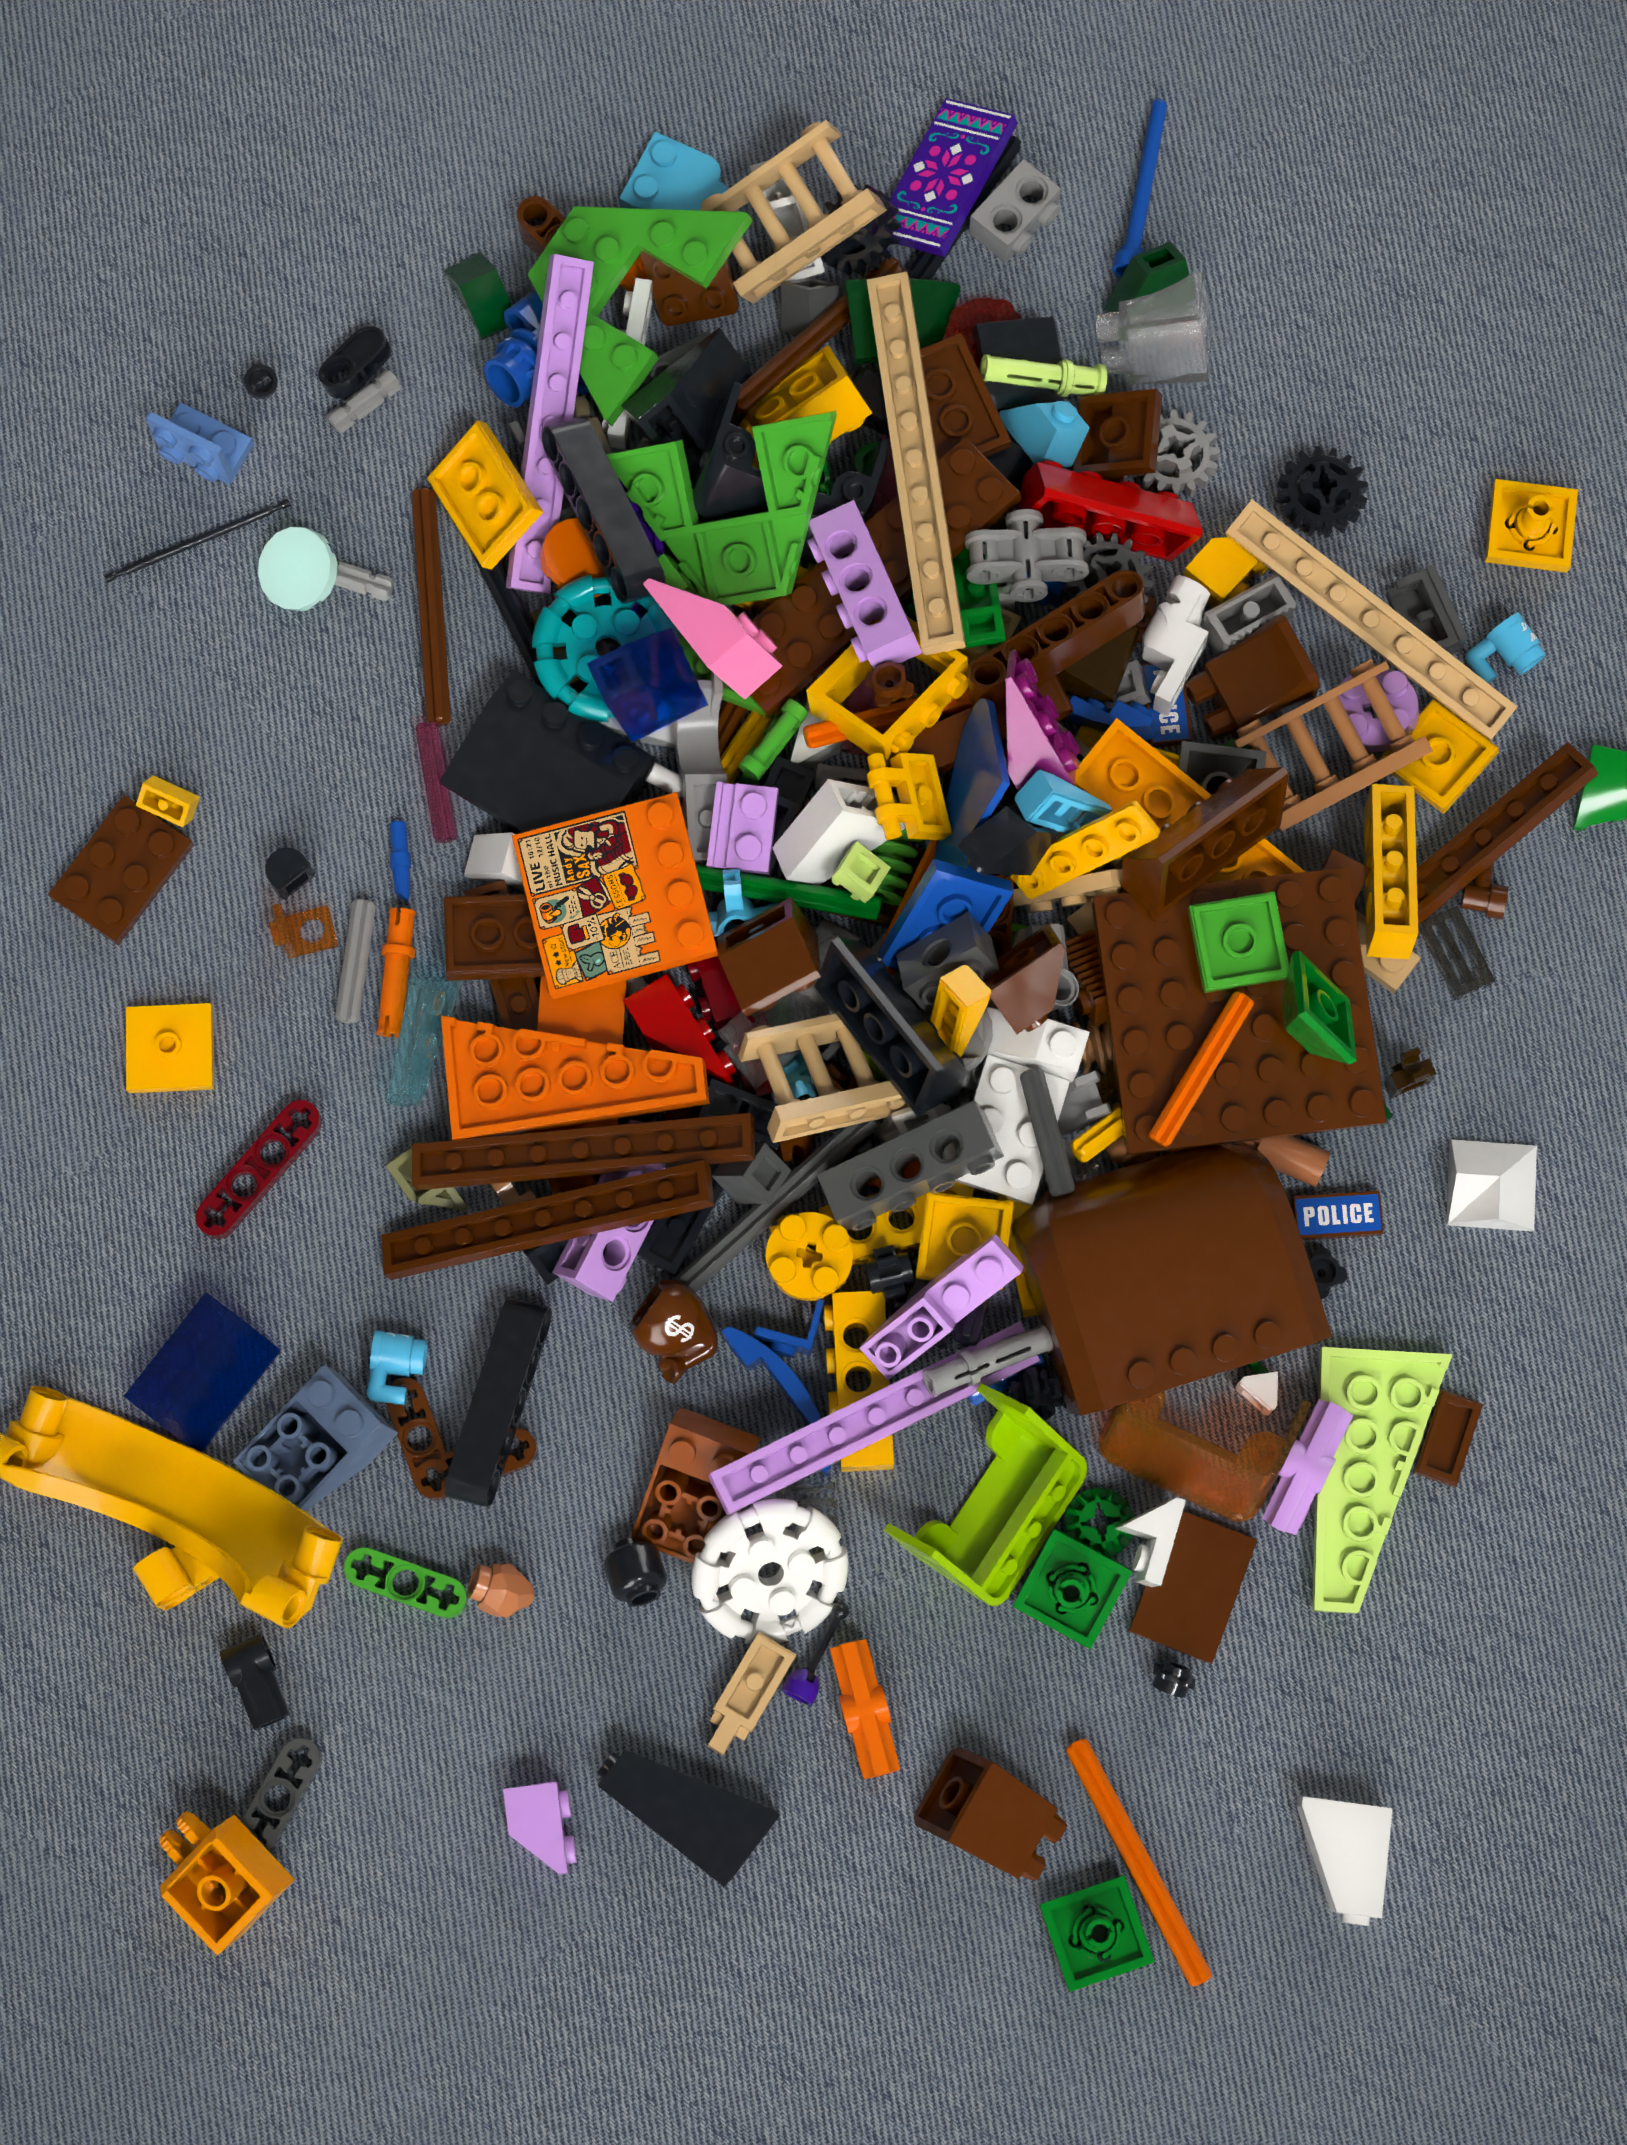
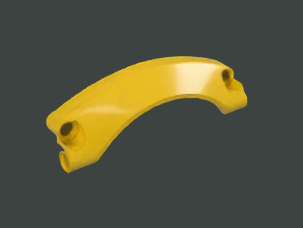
[0,1386,343,1629]

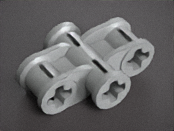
[964,509,1089,602]

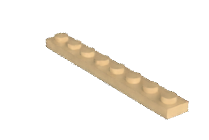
[1225,499,1518,741]

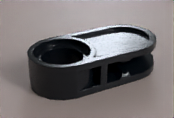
[318,326,391,398]

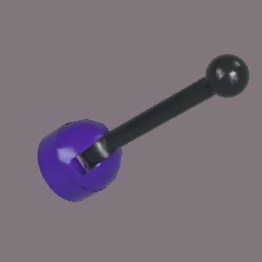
[781,1602,849,1706]

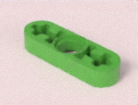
[344,1547,468,1619]

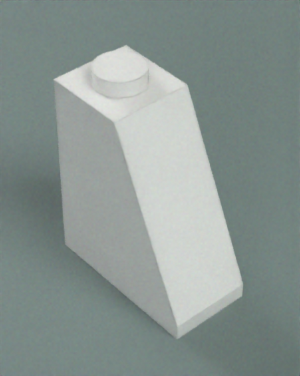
[772,779,906,885]
[1296,1796,1393,1926]

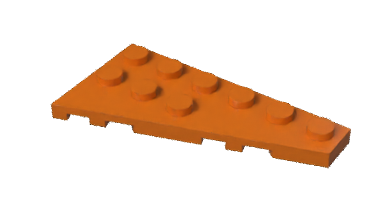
[441,1016,710,1140]

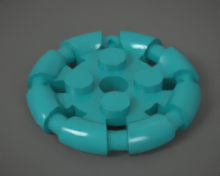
[532,574,684,722]

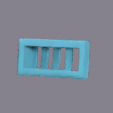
[1015,770,1113,834]

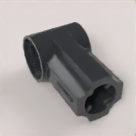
[219,1633,291,1730]

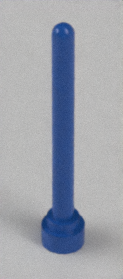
[1112,98,1167,278]

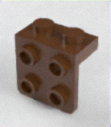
[640,251,740,326]

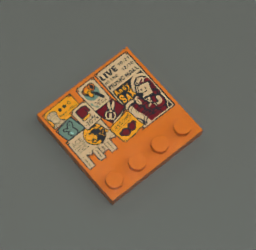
[512,792,718,999]

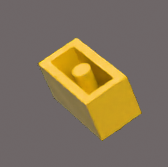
[136,775,200,827]

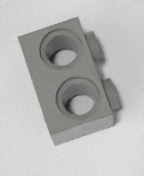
[969,159,1061,263]

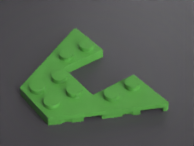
[528,206,753,427]
[606,411,837,606]

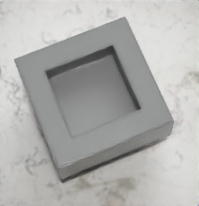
[1105,660,1151,713]

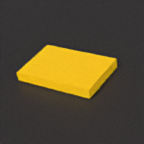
[427,420,544,570]

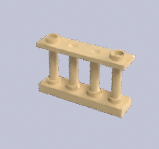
[700,120,887,304]
[738,1013,909,1143]

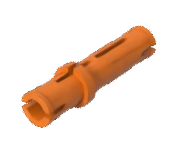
[376,907,416,1038]

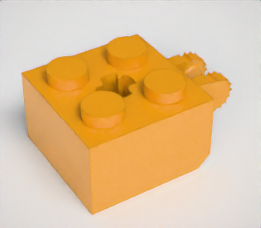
[159,1811,295,1955]

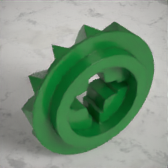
[1065,1487,1135,1557]

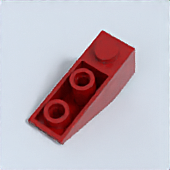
[623,974,737,1087]

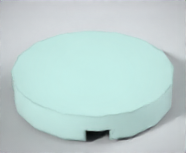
[258,527,338,611]

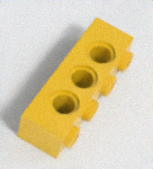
[1364,784,1418,959]
[824,1291,894,1472]

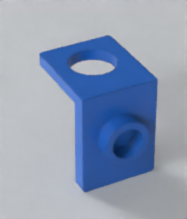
[754,1299,824,1358]

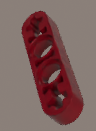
[195,1100,322,1239]

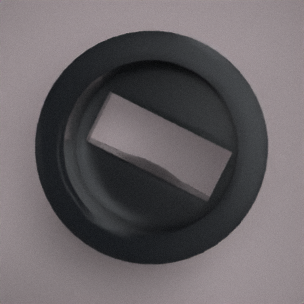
[244,364,277,399]

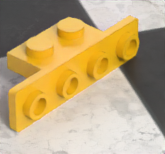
[1011,801,1160,899]

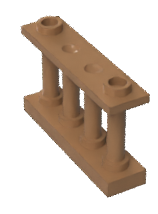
[1231,659,1433,832]

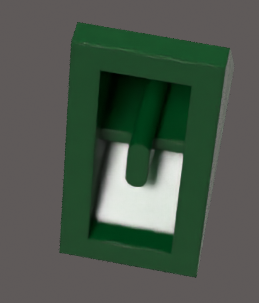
[445,253,512,340]

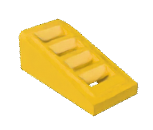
[930,965,991,1057]

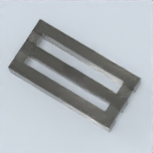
[1418,906,1495,1001]

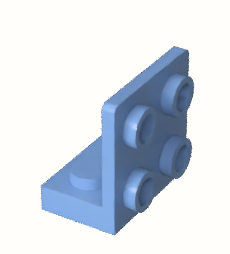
[145,402,254,485]

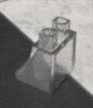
[1096,270,1212,385]

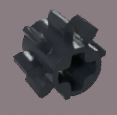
[864,1245,915,1302]
[1009,1367,1063,1420]

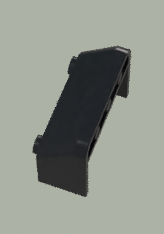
[692,381,891,564]

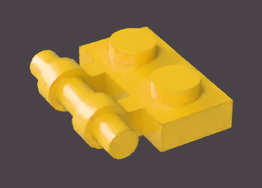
[866,752,952,840]

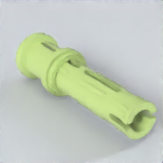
[979,354,1107,397]

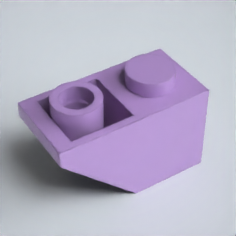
[503,1782,577,1874]

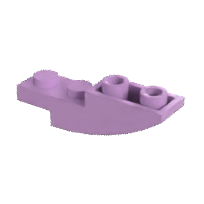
[859,1234,1024,1380]

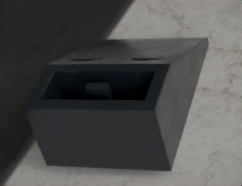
[621,328,753,475]

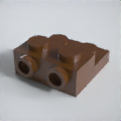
[1071,389,1163,483]

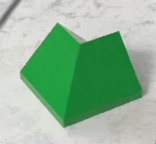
[1282,950,1357,1065]

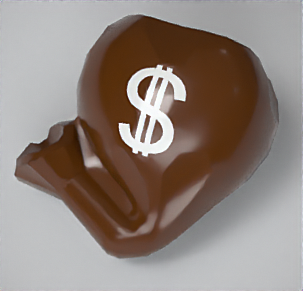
[630,1280,718,1385]

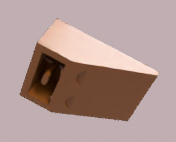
[631,1407,761,1564]

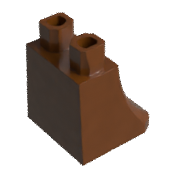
[1185,614,1320,740]
[914,1747,1067,1881]

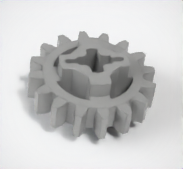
[1133,409,1220,498]

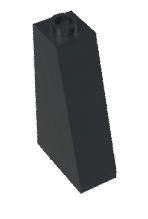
[597,1750,780,1888]

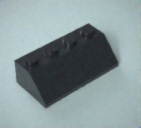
[815,937,968,1117]

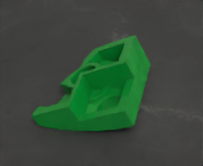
[1573,744,1627,831]

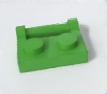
[737,699,808,785]

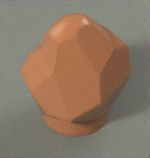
[467,1563,535,1618]

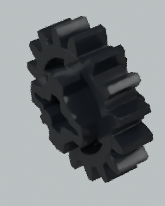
[823,184,902,276]
[1276,446,1368,538]

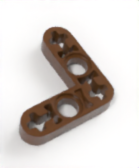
[386,1377,538,1501]

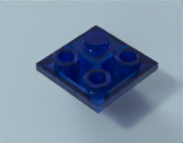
[587,628,709,742]

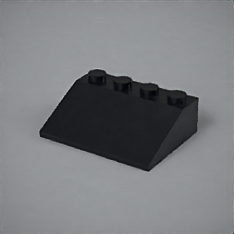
[440,670,654,834]

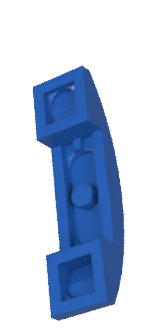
[722,1326,831,1478]

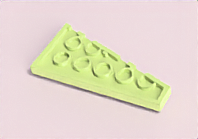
[1312,1347,1453,1614]

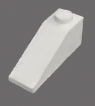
[986,1007,1090,1083]

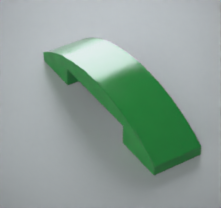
[953,542,1006,649]

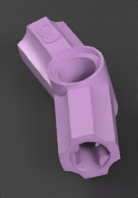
[1262,1399,1354,1535]

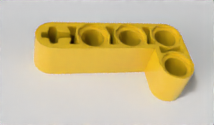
[133,1511,310,1610]

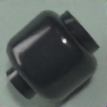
[604,1537,667,1607]

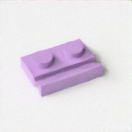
[706,781,779,875]

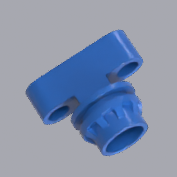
[484,290,590,407]

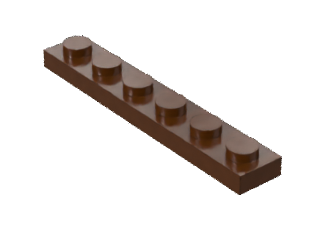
[1417,742,1598,925]

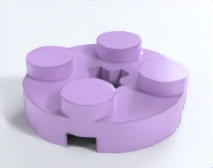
[1338,670,1419,752]

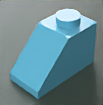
[999,401,1090,468]

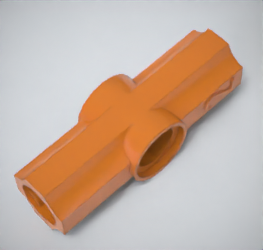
[830,1639,901,1780]

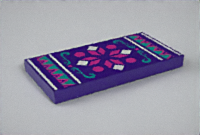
[890,98,1018,257]

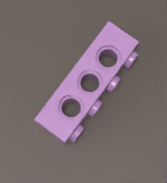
[807,500,923,670]
[552,1119,666,1302]

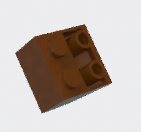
[718,897,821,1017]

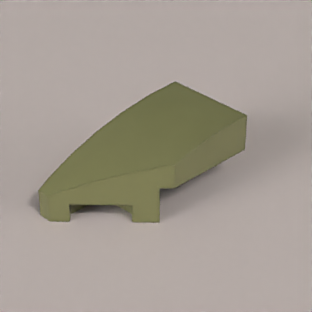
[384,1140,468,1211]

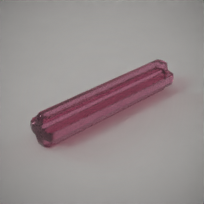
[415,722,457,844]

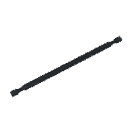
[104,499,291,583]

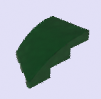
[844,278,961,364]

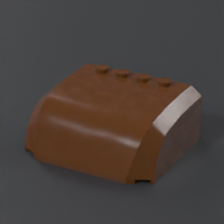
[1011,1144,1332,1416]

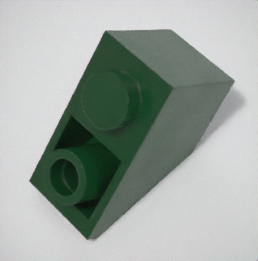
[1104,241,1195,332]

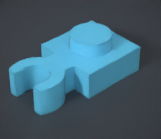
[779,1052,817,1098]

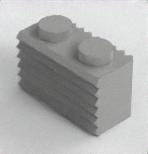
[1200,574,1296,656]

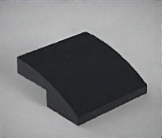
[972,316,1064,412]

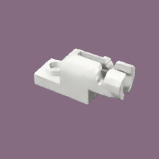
[1142,575,1211,717]

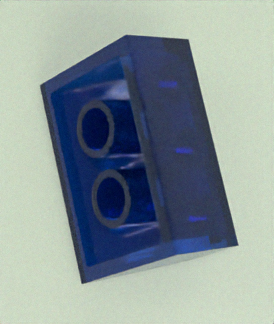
[124,1292,282,1452]

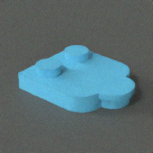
[619,132,728,210]

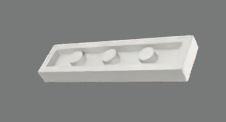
[602,278,654,450]

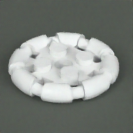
[692,1498,848,1644]

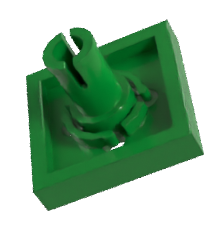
[1012,1527,1133,1650]
[1039,1875,1155,1992]

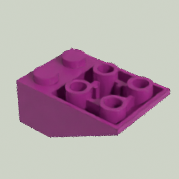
[1006,649,1080,792]

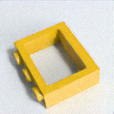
[806,616,969,767]

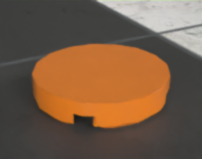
[539,518,606,598]

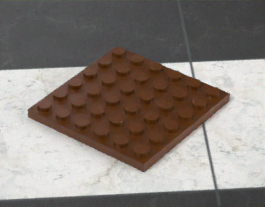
[1091,867,1386,1156]

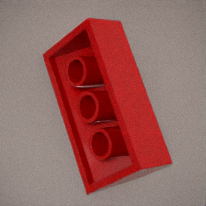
[1018,461,1203,562]

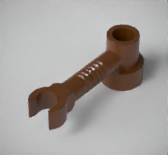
[1460,806,1509,920]

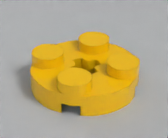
[766,1212,853,1301]

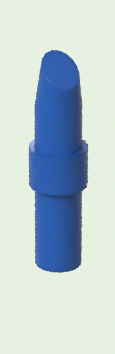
[389,821,411,902]

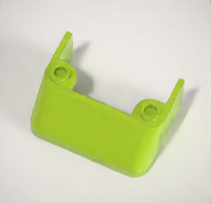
[884,1383,1087,1606]

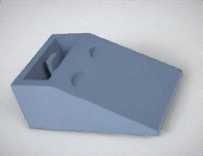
[233,1365,399,1511]

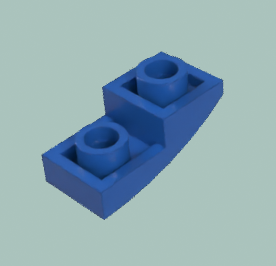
[1068,695,1159,740]

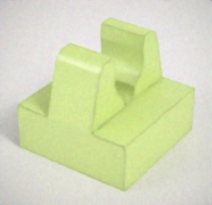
[831,841,891,903]

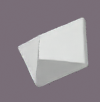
[1447,1139,1537,1231]

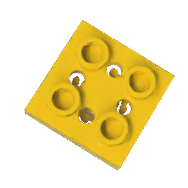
[1485,479,1578,573]

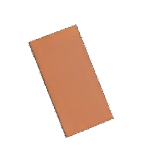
[530,976,627,1133]

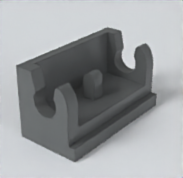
[1386,564,1468,655]

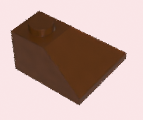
[983,923,1065,1034]

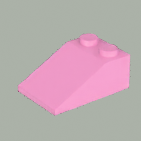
[643,578,782,700]

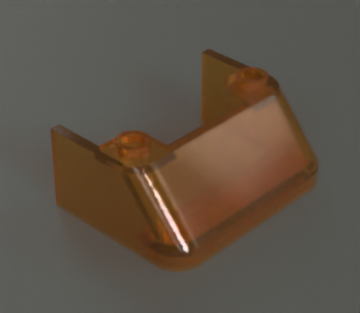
[1097,1391,1312,1523]

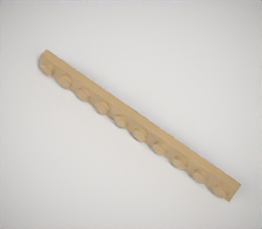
[867,271,966,656]

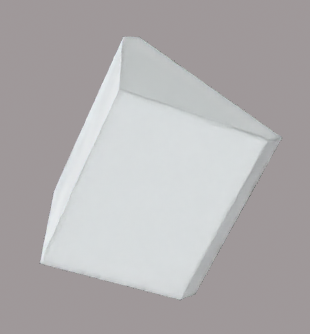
[1235,1372,1278,1416]

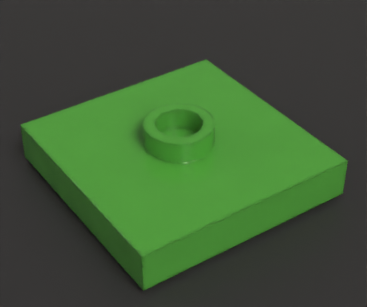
[1187,891,1289,993]

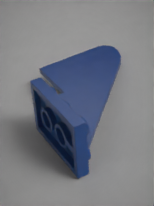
[877,698,1014,970]

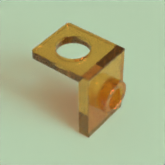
[269,903,338,959]

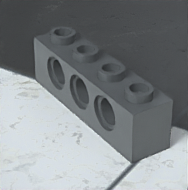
[817,1100,1004,1231]

